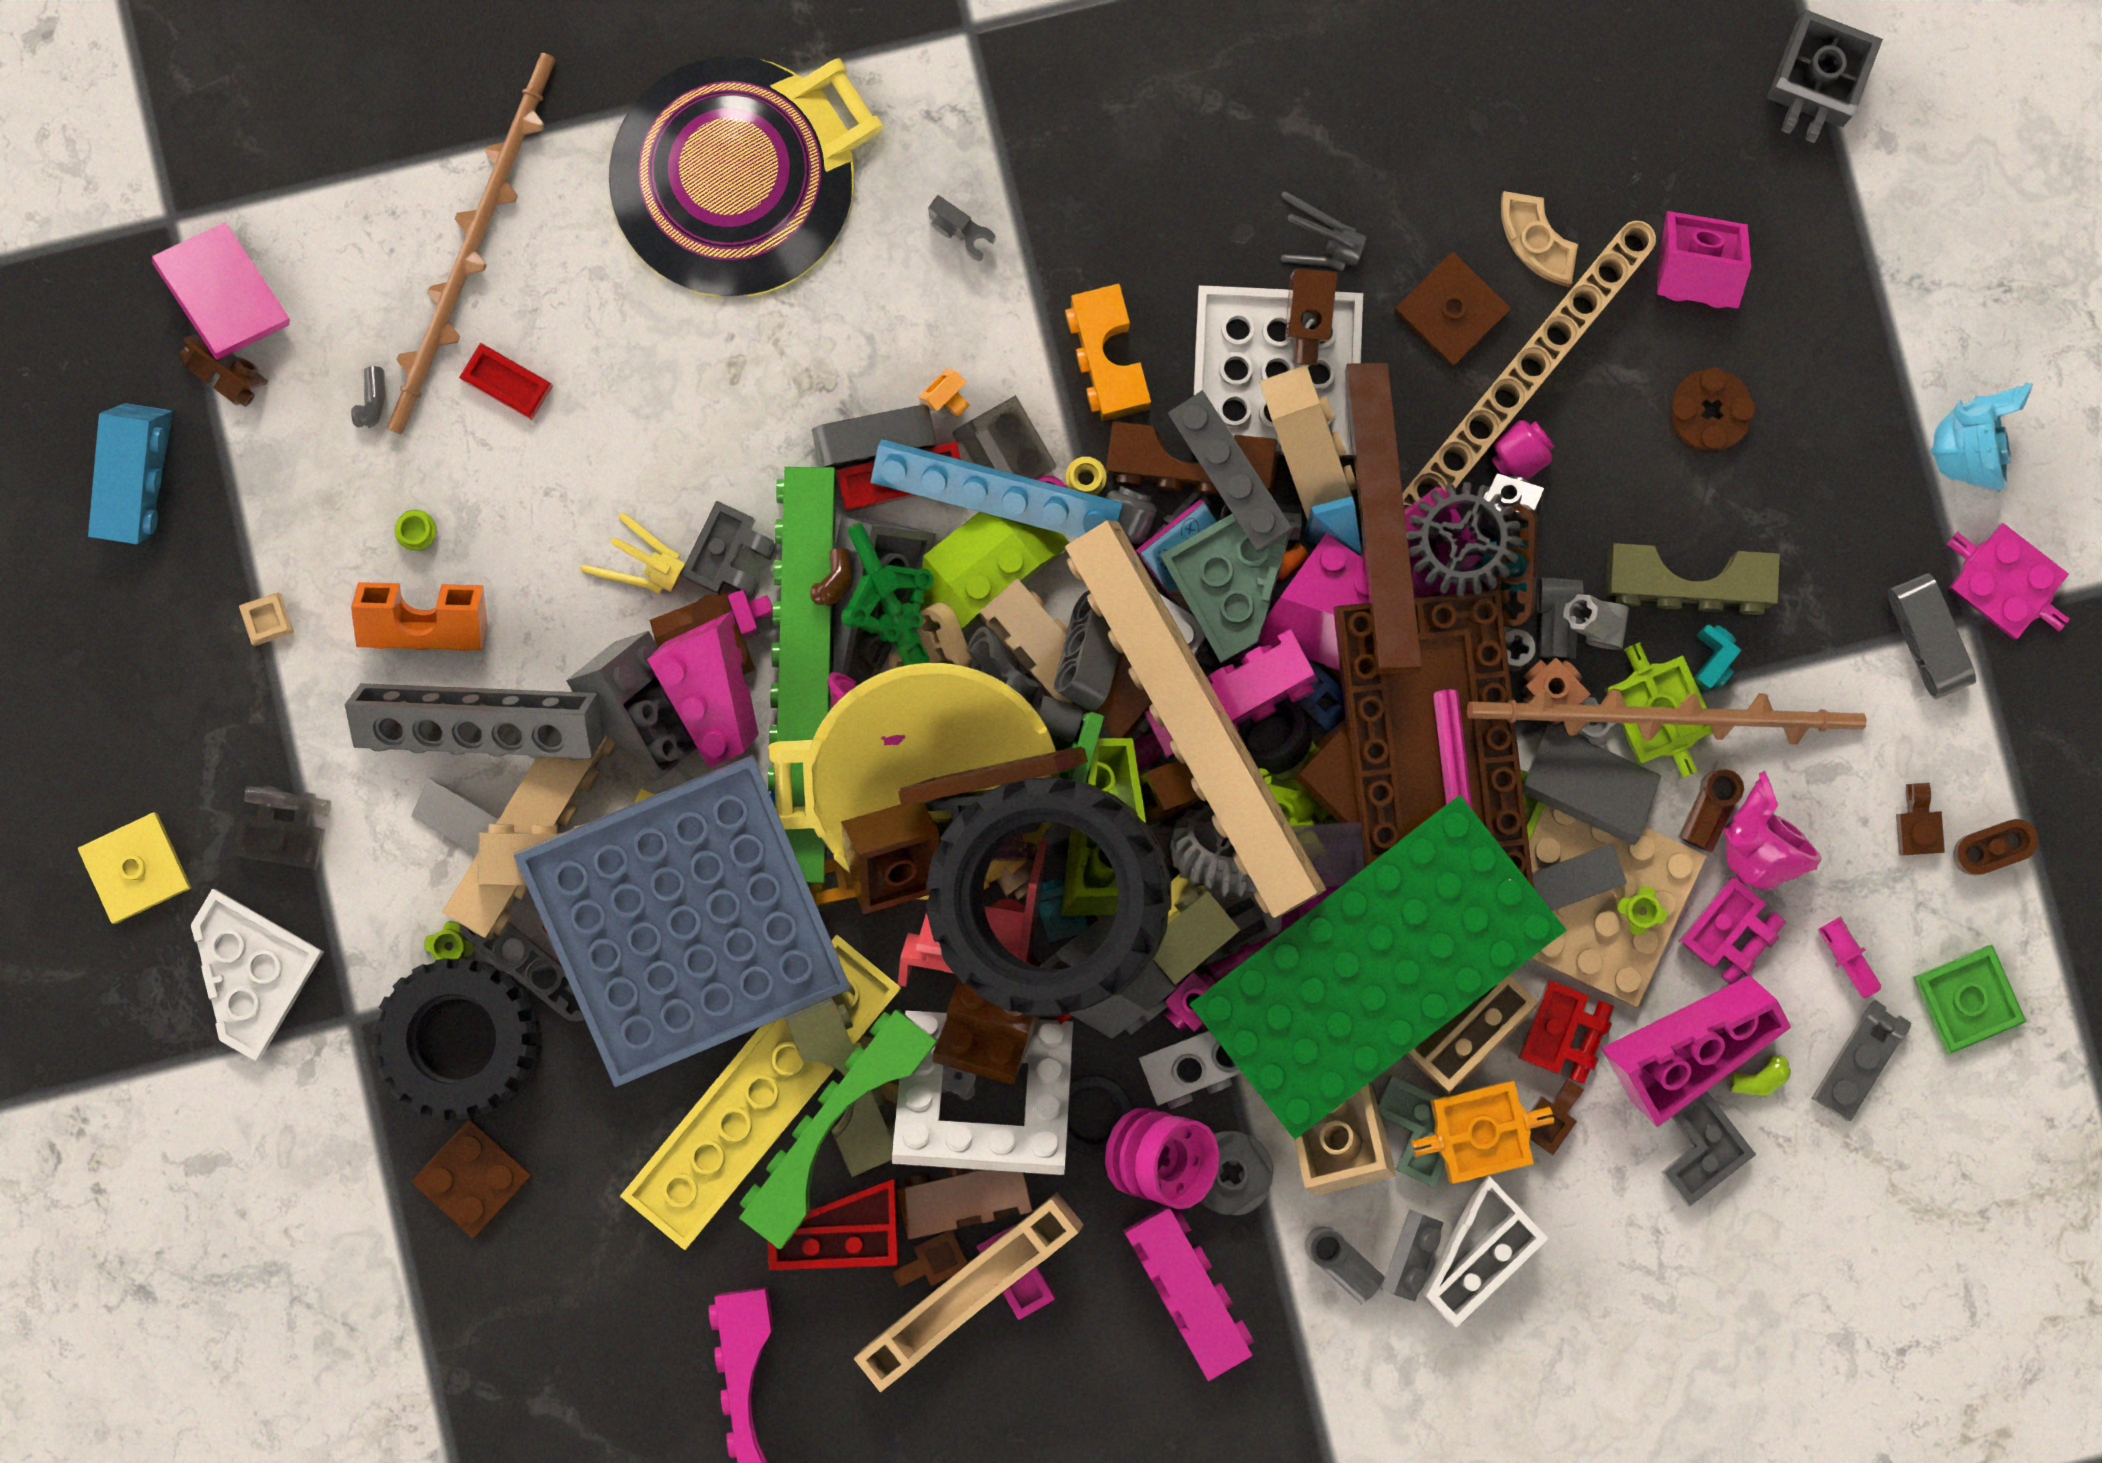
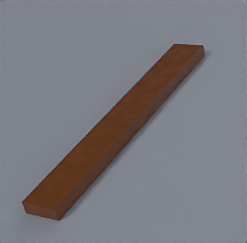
[1345,363,1422,674]

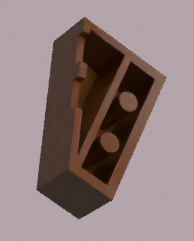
[897,1167,1032,1240]

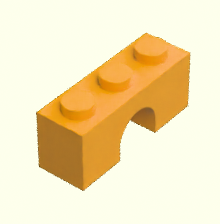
[1065,284,1151,422]

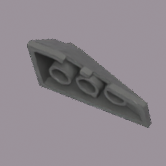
[833,515,935,686]

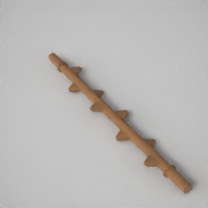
[387,53,556,435]
[1467,689,1867,745]

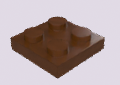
[411,1119,533,1239]

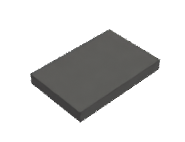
[1522,723,1662,845]

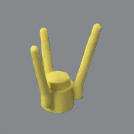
[580,513,685,594]

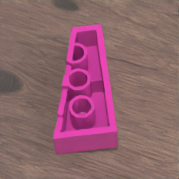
[1144,629,1319,759]
[1601,975,1791,1127]
[1123,1206,1254,1381]

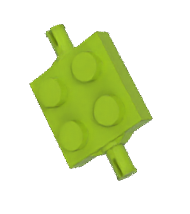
[1605,642,1713,778]

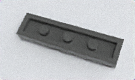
[1168,390,1294,553]

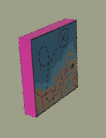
[1135,500,1218,613]

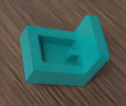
[1694,625,1741,693]

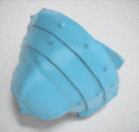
[1930,382,2033,492]

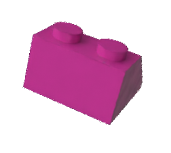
[1656,211,1751,309]

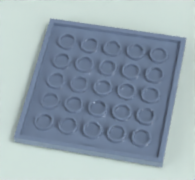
[514,755,851,1087]

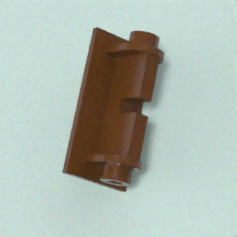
[179,334,268,407]

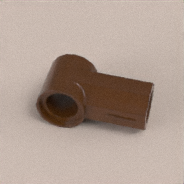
[1678,769,1744,853]

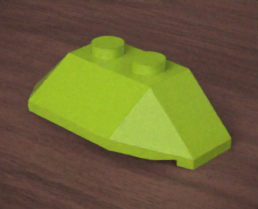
[920,511,1070,633]

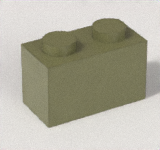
[1153,889,1240,985]

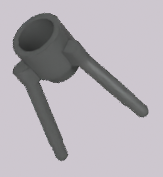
[1281,191,1366,271]

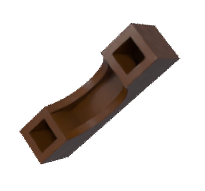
[1106,422,1282,496]

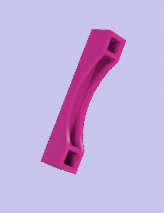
[709,1286,774,1463]

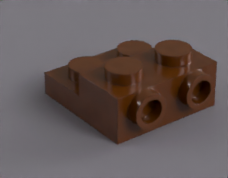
[933,980,1039,1085]

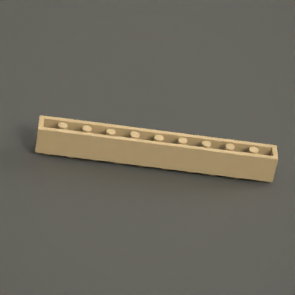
[1064,520,1327,918]

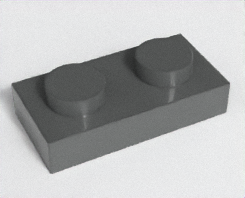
[1381,1209,1444,1302]

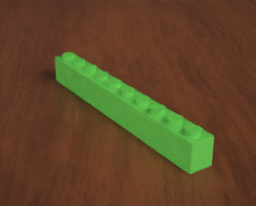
[768,466,837,886]

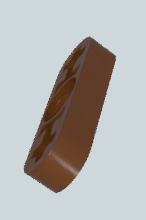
[1495,504,1538,626]

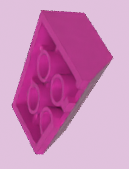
[1257,533,1418,671]

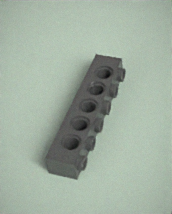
[344,683,605,760]

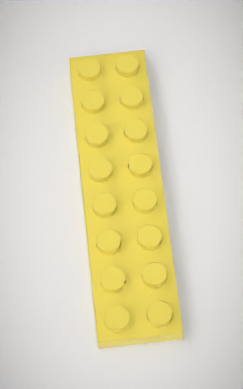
[620,935,902,1250]

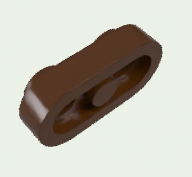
[1953,819,2038,875]

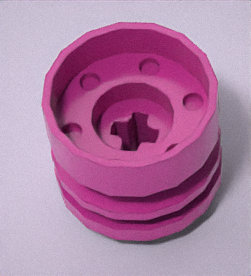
[1105,1108,1220,1209]

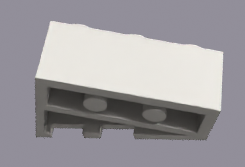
[1421,1175,1549,1328]

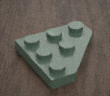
[1160,514,1290,665]

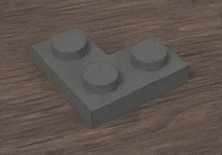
[1661,1091,1756,1206]

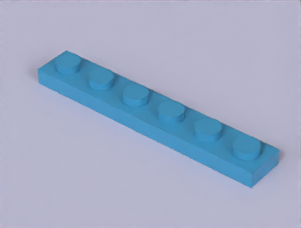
[870,439,1123,538]

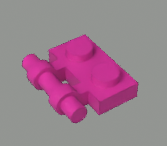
[1678,876,1786,985]

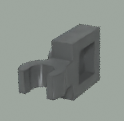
[928,194,996,261]

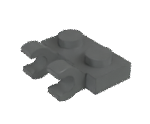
[680,500,777,597]

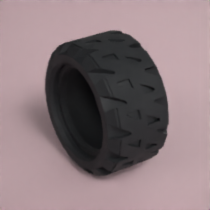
[926,777,1172,1016]

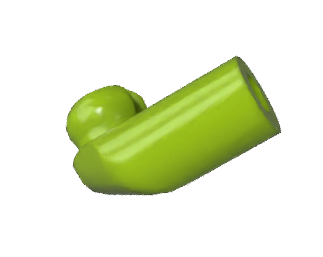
[1729,1055,1791,1097]

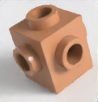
[1520,658,1591,726]

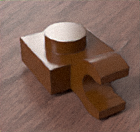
[1896,783,1945,856]
[1530,1079,1584,1155]
[891,1230,968,1287]

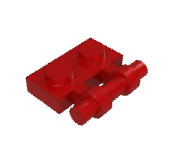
[1518,980,1614,1085]

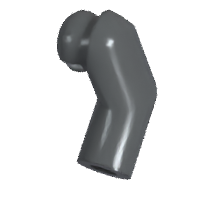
[351,366,385,428]

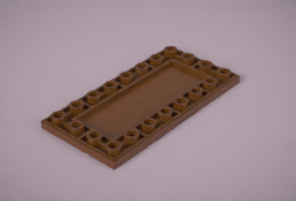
[1333,589,1534,888]

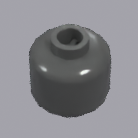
[1105,485,1157,544]

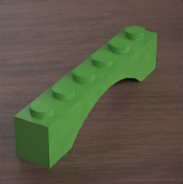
[739,1010,939,1249]

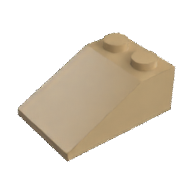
[1294,1082,1396,1196]

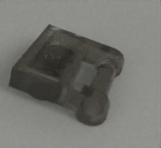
[952,395,1057,480]

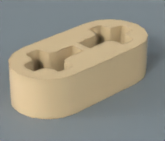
[917,603,972,668]

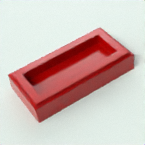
[459,343,553,421]

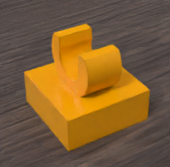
[918,368,970,417]

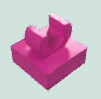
[728,590,773,639]

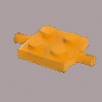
[1411,1080,1554,1184]

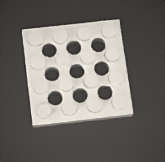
[1191,285,1363,458]

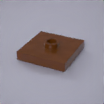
[1394,251,1511,368]

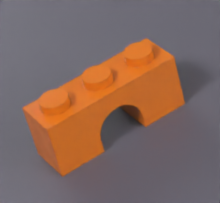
[351,582,488,651]

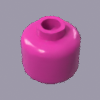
[1491,420,1555,481]

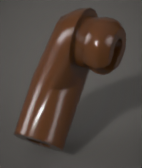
[810,548,852,606]

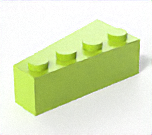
[1061,738,1146,916]

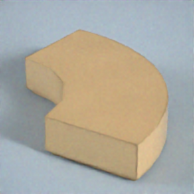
[1501,191,1578,287]

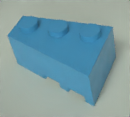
[88,403,174,544]

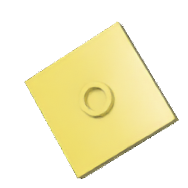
[78,812,192,924]

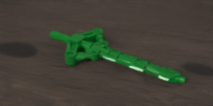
[841,522,934,666]

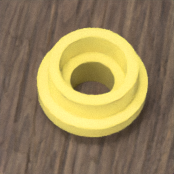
[1065,457,1107,496]

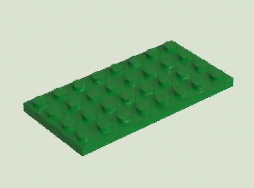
[1189,794,1567,1140]

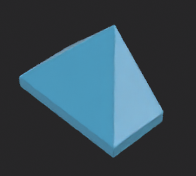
[1304,496,1362,556]

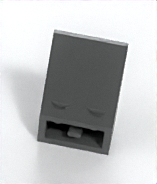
[566,631,697,780]

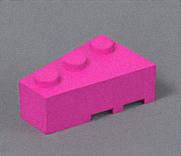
[647,611,759,768]

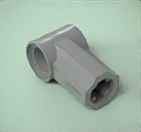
[1563,594,1630,650]

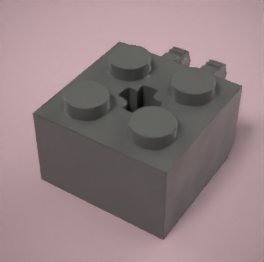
[1767,10,1883,143]

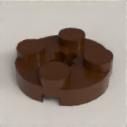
[1669,367,1755,452]

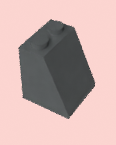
[1039,915,1176,1039]

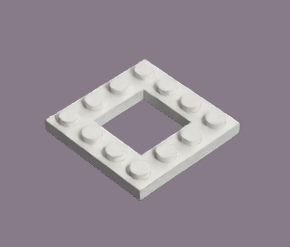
[892,1010,1073,1175]

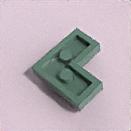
[1378,1075,1445,1188]

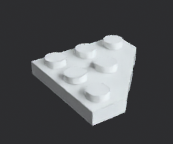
[191,889,324,1061]

